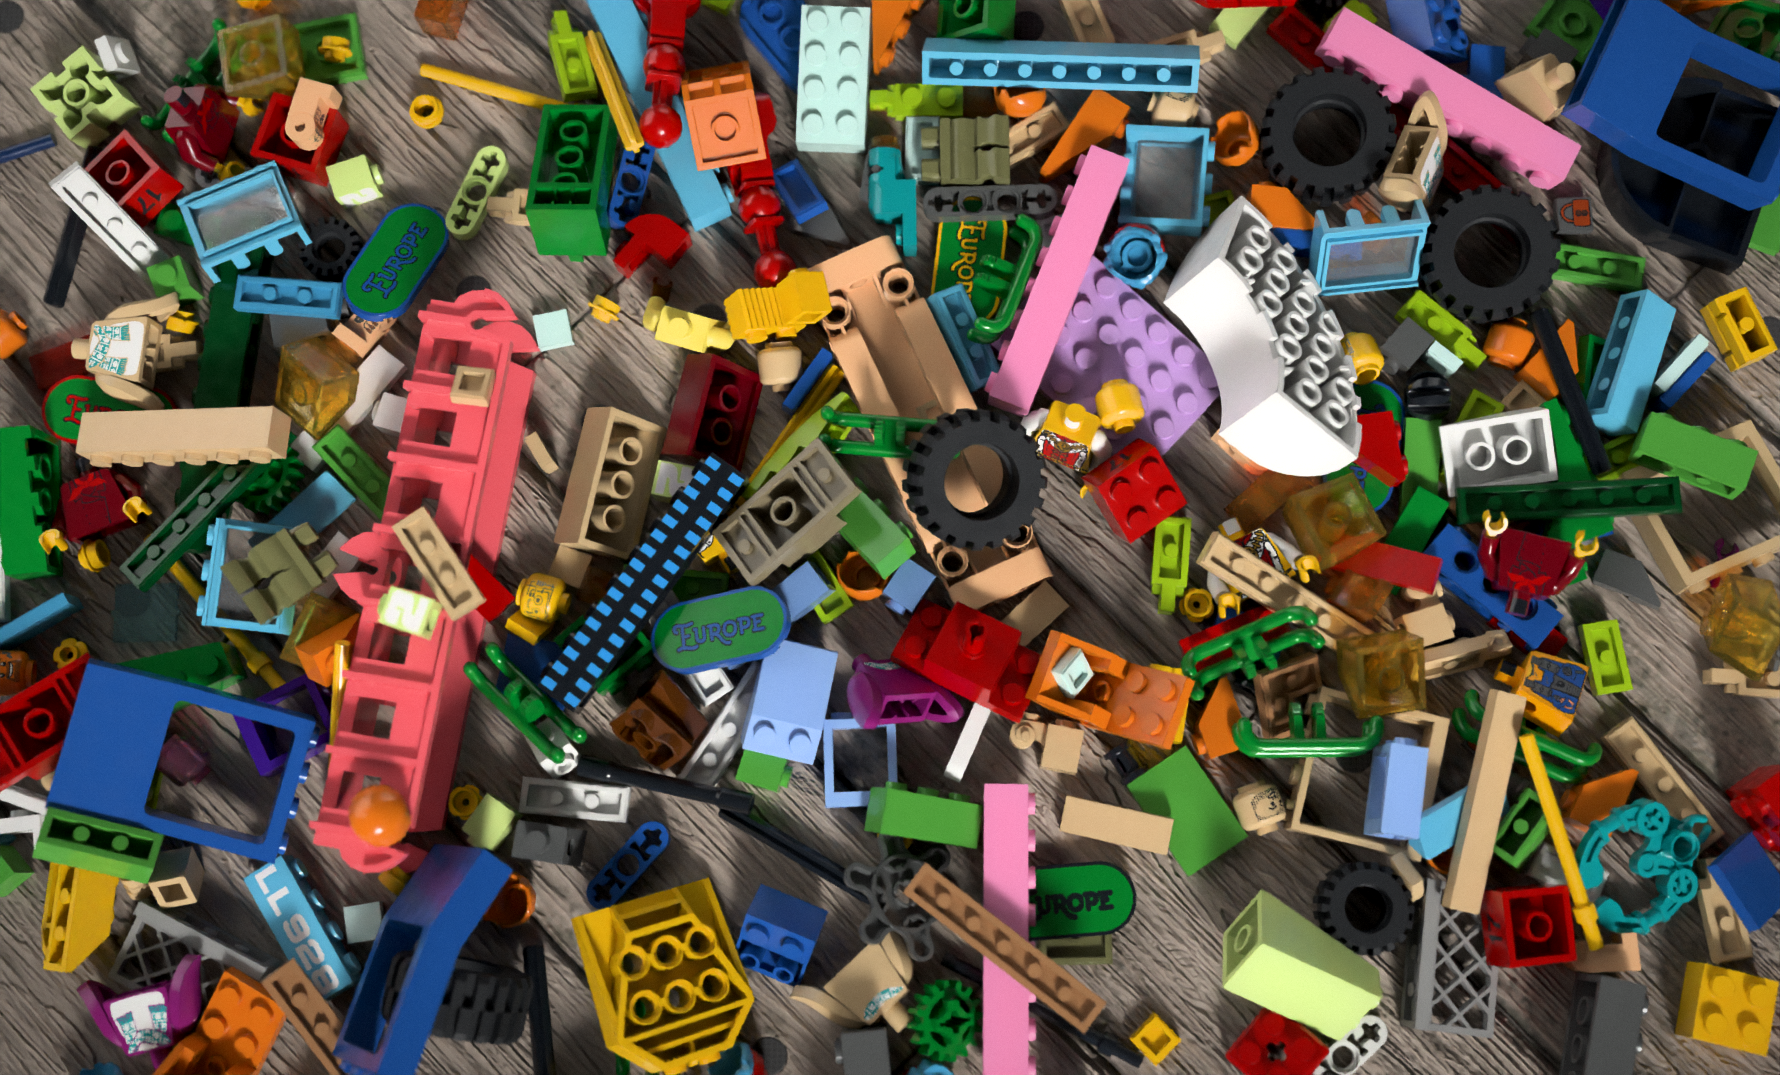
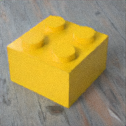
[1674,961,1779,1057]

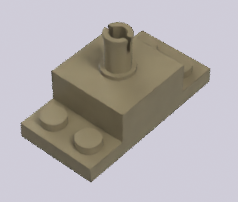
[712,437,862,586]

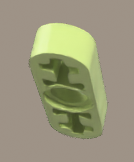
[445,146,509,240]

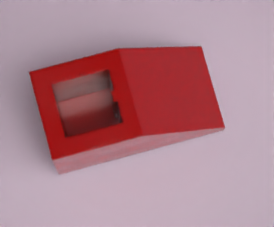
[1353,410,1408,487]

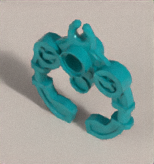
[1575,798,1712,936]

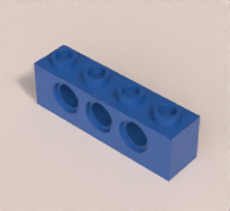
[1421,523,1563,652]

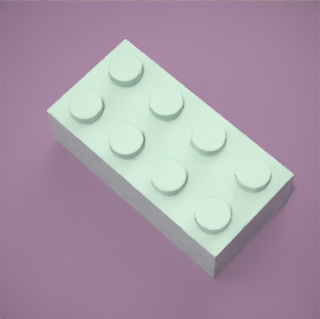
[796,5,872,154]

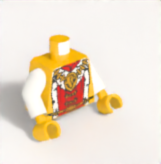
[1020,400,1112,503]
[1207,517,1321,619]

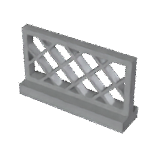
[1400,878,1498,1038]
[108,896,281,1025]

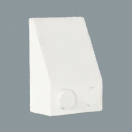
[1438,407,1558,497]

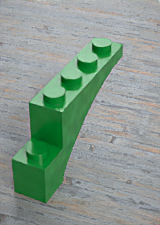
[1539,398,1614,587]

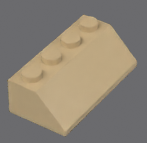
[554,407,667,561]

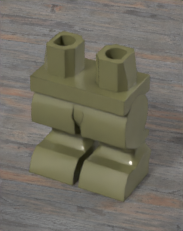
[921,114,1010,187]
[220,522,339,625]

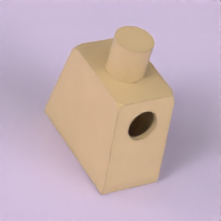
[1494,53,1575,125]

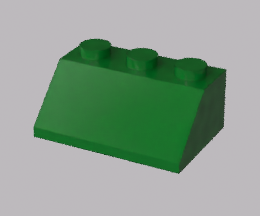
[936,0,1016,40]

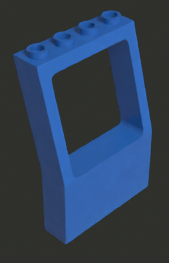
[1561,0,1780,211]
[45,658,320,864]
[332,844,513,1075]

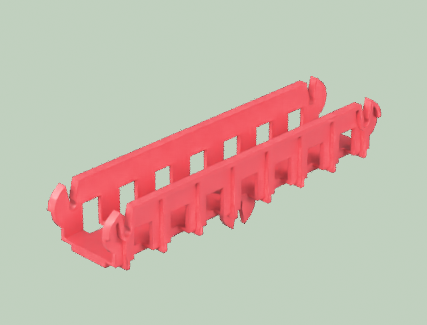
[309,288,540,873]

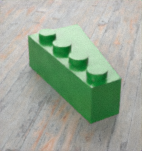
[0,425,63,580]
[115,641,248,715]

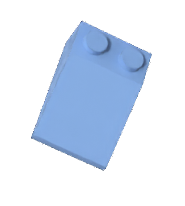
[740,638,838,765]

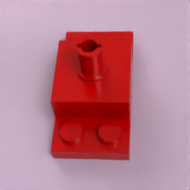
[890,598,1041,724]
[0,652,94,792]

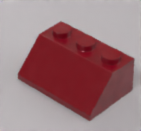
[661,353,763,472]

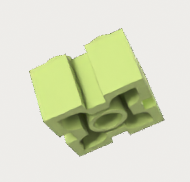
[30,45,142,149]

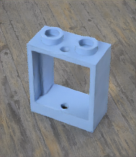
[823,712,898,808]
[1363,737,1429,840]

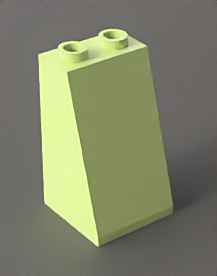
[1222,889,1382,1041]

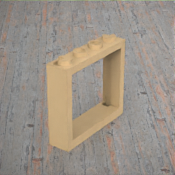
[1617,419,1780,595]
[1283,686,1450,862]

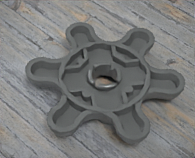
[843,833,951,962]

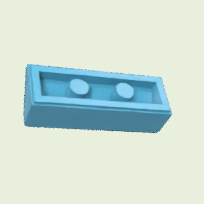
[925,283,1000,393]
[248,471,357,548]
[1408,786,1510,860]

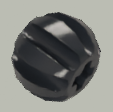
[1404,371,1451,421]

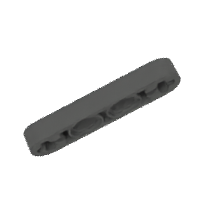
[923,184,1057,223]

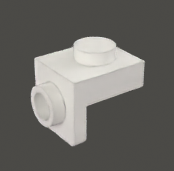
[94,35,141,82]
[524,718,582,780]
[0,809,45,848]

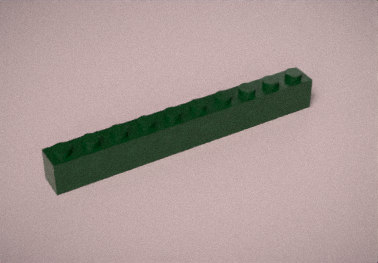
[174,209,276,555]

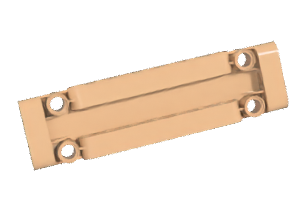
[809,235,1053,611]

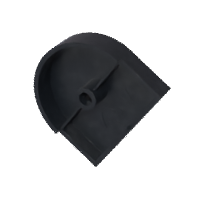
[1596,77,1778,275]

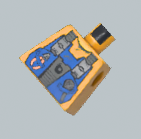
[1494,651,1589,738]

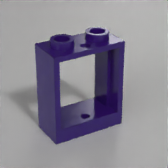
[232,674,332,777]

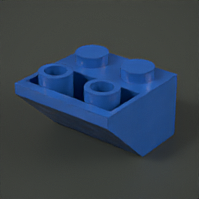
[1385,0,1468,65]
[736,884,828,987]

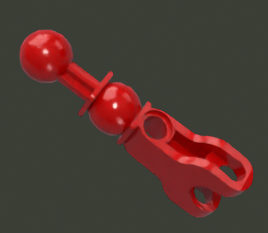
[634,0,701,149]
[727,93,797,288]

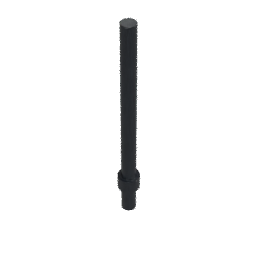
[940,951,1144,1068]

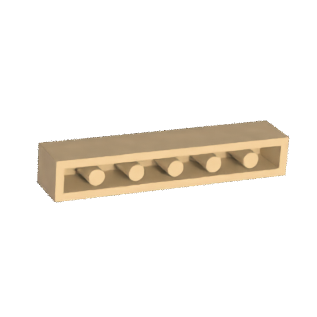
[75,406,292,468]

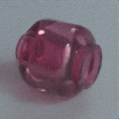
[156,734,212,787]

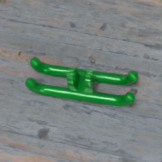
[140,17,250,145]
[967,214,1043,345]
[818,406,961,461]
[1180,606,1325,701]
[463,642,587,764]
[1452,689,1603,784]
[1231,702,1385,758]

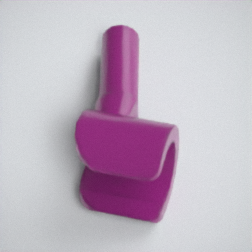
[1710,538,1739,589]

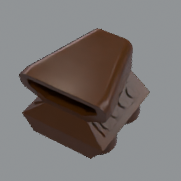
[609,669,709,772]

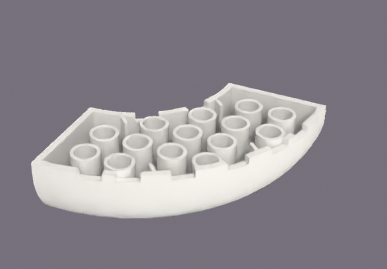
[1163,195,1362,476]

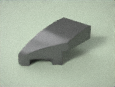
[787,204,853,250]
[1592,549,1661,611]

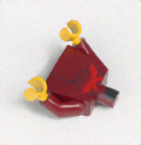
[164,83,266,182]
[39,457,153,554]
[1477,510,1599,617]

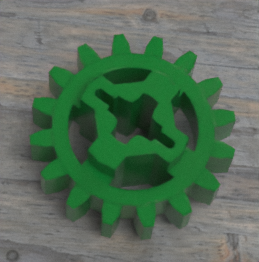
[236,445,305,515]
[907,979,983,1062]

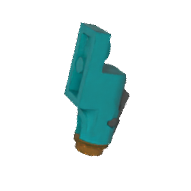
[859,135,917,256]

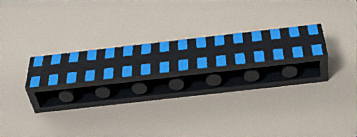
[538,452,750,715]

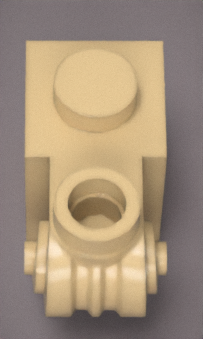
[1393,579,1455,654]
[1009,712,1084,775]
[120,846,205,909]

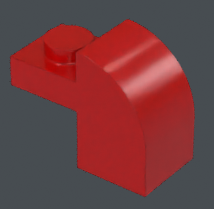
[613,214,693,279]

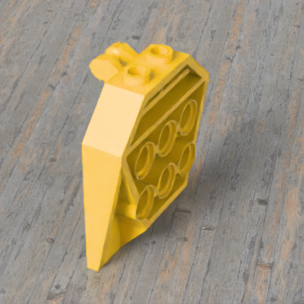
[571,877,755,1075]

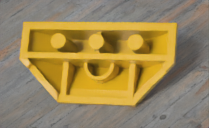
[41,862,119,973]

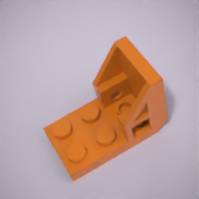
[681,60,767,171]
[1026,630,1195,750]
[153,966,287,1075]

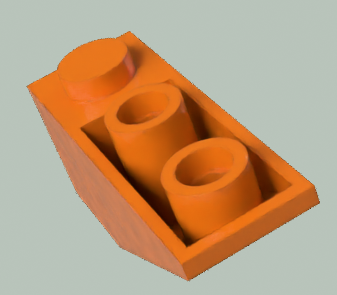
[872,0,924,76]

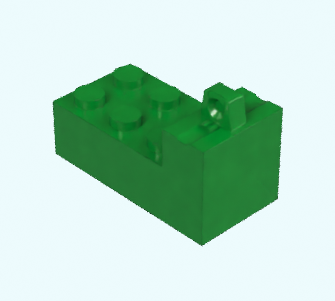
[525,104,618,262]

